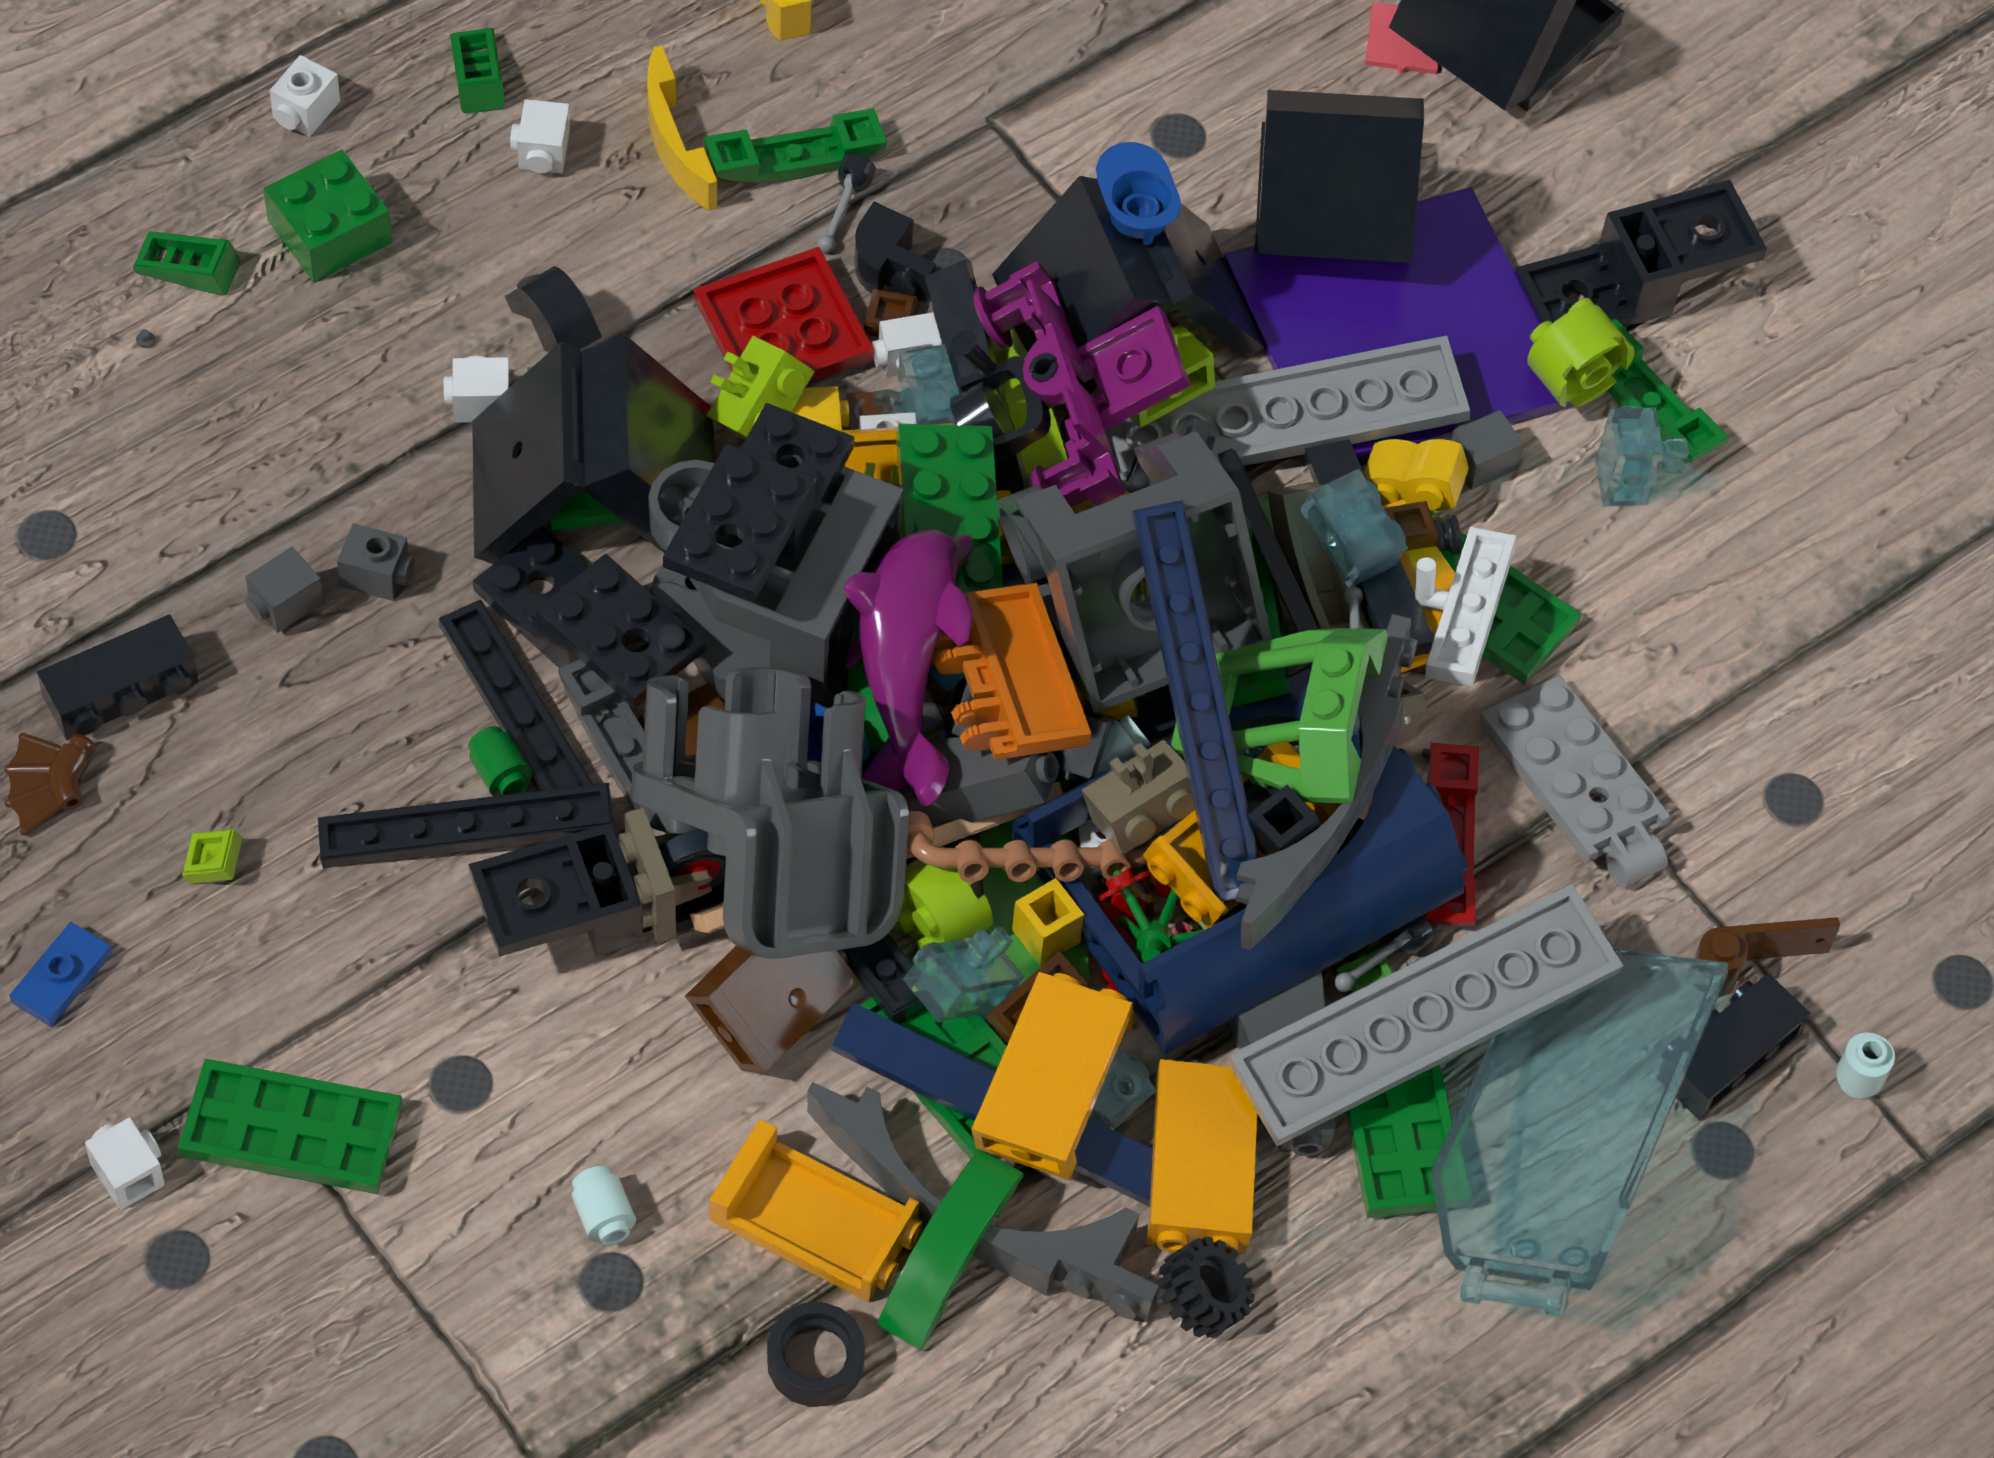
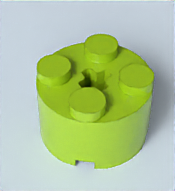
[1527,298,1634,407]
[893,847,993,964]

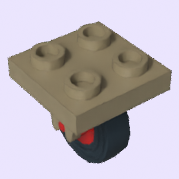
[619,807,726,943]

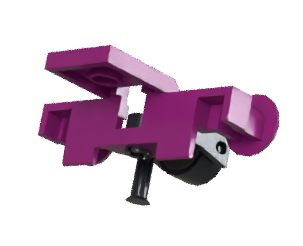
[950,261,1191,508]

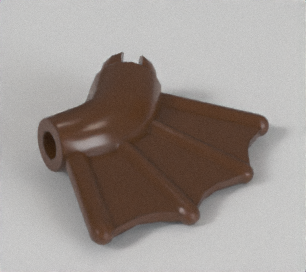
[4,733,95,836]

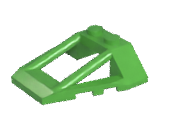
[1171,628,1388,804]

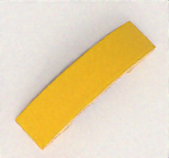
[647,45,717,211]

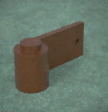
[1689,917,1840,997]

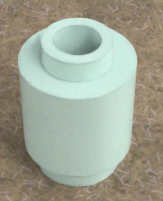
[1836,1032,1895,1099]
[571,1166,636,1245]

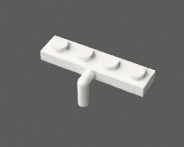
[1415,527,1516,687]

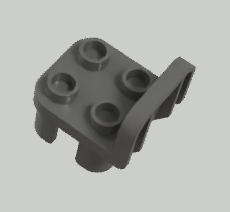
[631,667,909,959]

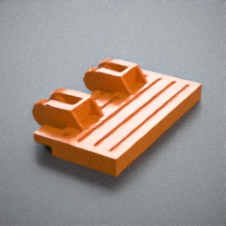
[933,583,1091,760]

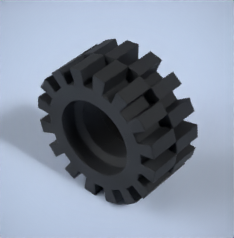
[1158,1236,1255,1338]

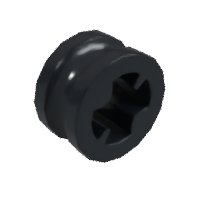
[1432,513,1461,556]

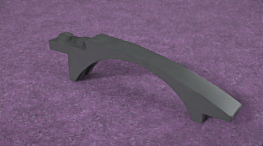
[1236,614,1417,950]
[807,1082,1159,1323]

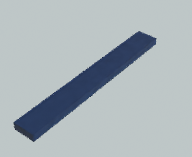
[1132,500,1259,902]
[830,1002,1153,1207]

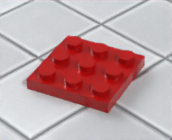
[694,247,874,382]

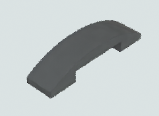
[558,659,650,823]

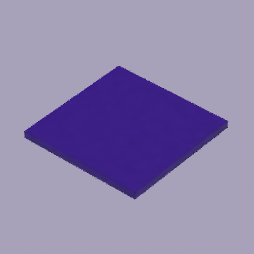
[1224,187,1573,466]

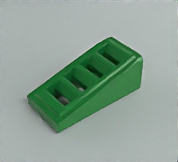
[450,28,505,113]
[133,231,240,295]

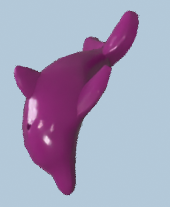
[843,529,974,806]

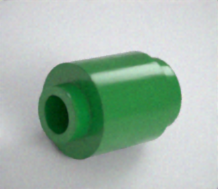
[468,726,533,796]

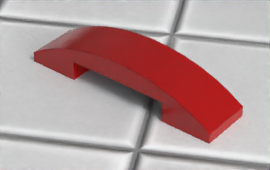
[1424,742,1479,927]

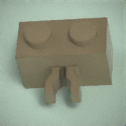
[1082,739,1195,855]

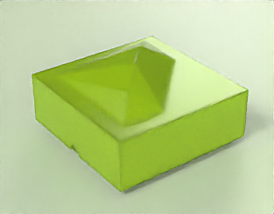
[182,829,243,884]

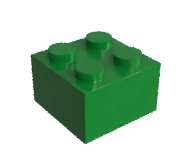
[263,149,392,283]

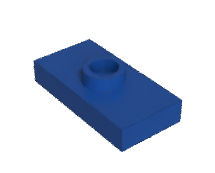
[9,921,112,1027]

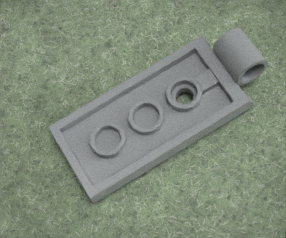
[1479,675,1671,888]

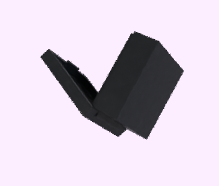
[1388,0,1624,112]
[1255,90,1424,263]
[992,176,1265,395]
[472,334,715,564]

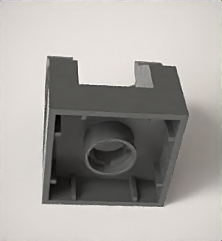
[996,431,1272,713]
[648,455,903,707]

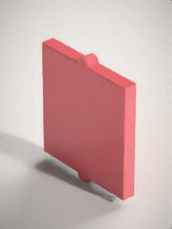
[1365,2,1438,74]

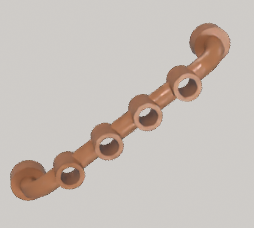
[907,811,1170,882]

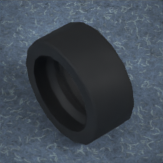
[767,1302,865,1407]

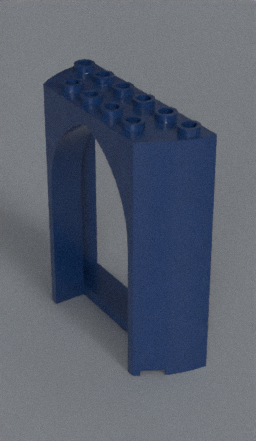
[1010,664,1468,1054]

